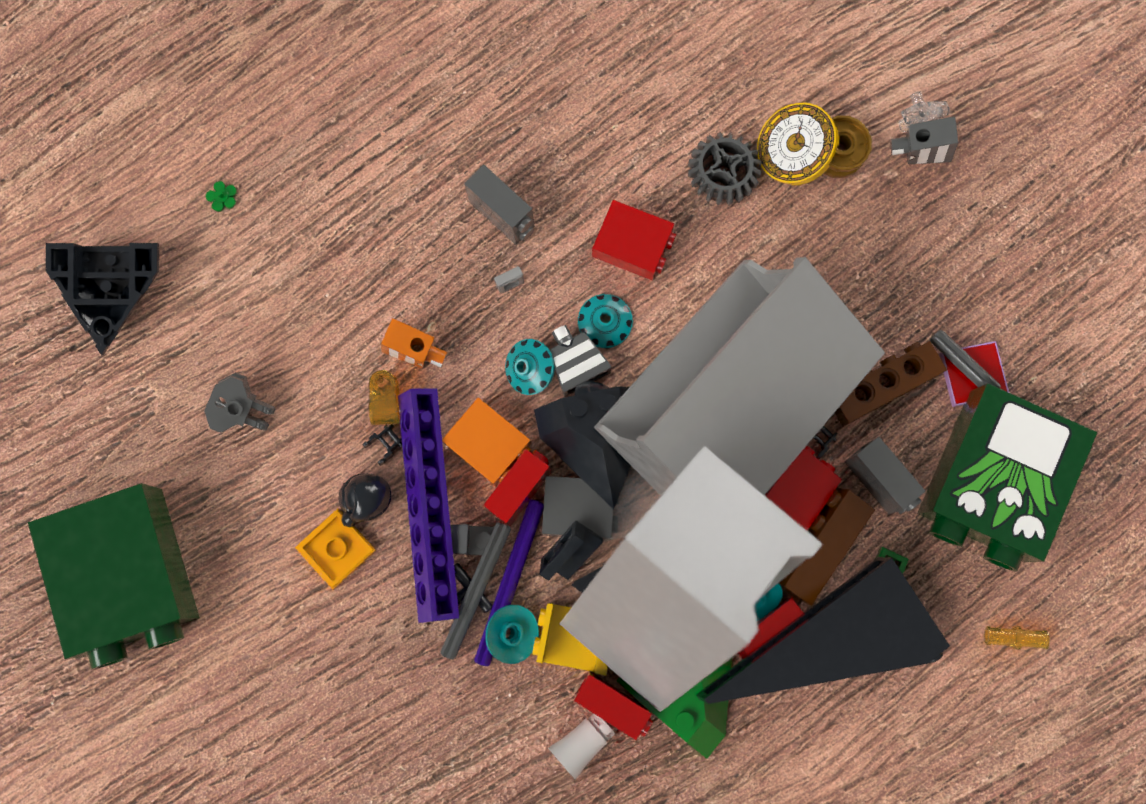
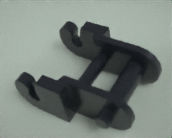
[362,424,402,466]
[813,425,838,460]

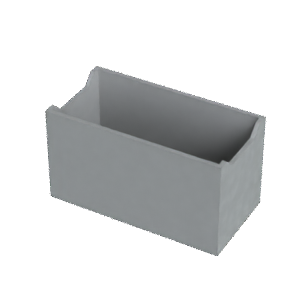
[594,257,885,496]
[559,446,822,712]

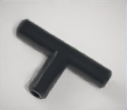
[454,563,493,613]

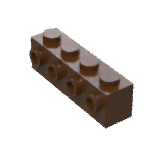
[779,487,876,606]

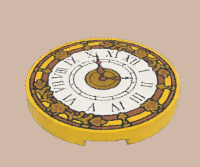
[757,103,839,186]

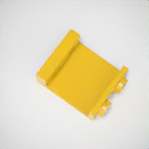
[532,603,608,675]

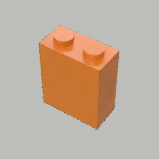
[442,397,532,487]

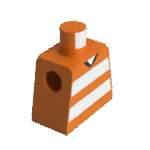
[381,318,447,368]

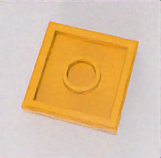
[295,508,377,590]

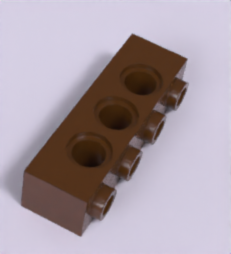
[834,341,947,427]

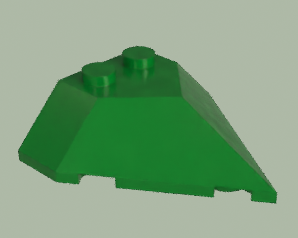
[617,656,733,759]

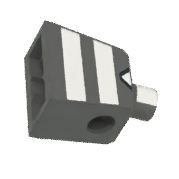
[890,117,958,165]
[550,325,612,397]

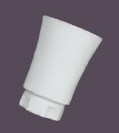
[548,713,615,780]

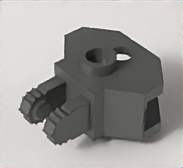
[204,372,276,433]

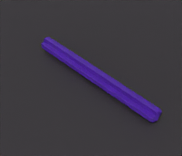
[474,500,544,666]

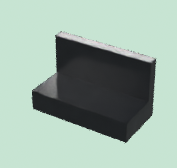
[539,520,604,581]

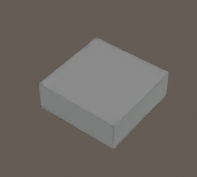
[494,266,524,294]

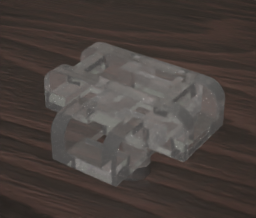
[897,91,950,132]

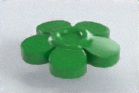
[206,181,237,212]

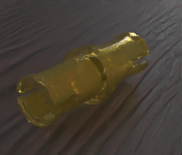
[984,626,1050,650]

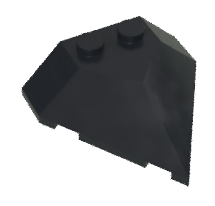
[45,243,159,355]
[534,386,631,510]

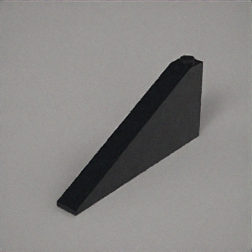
[696,557,950,704]

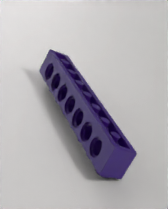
[398,388,459,623]

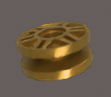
[823,115,872,178]

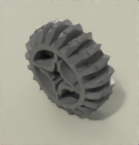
[688,132,762,205]

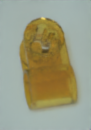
[369,370,400,425]

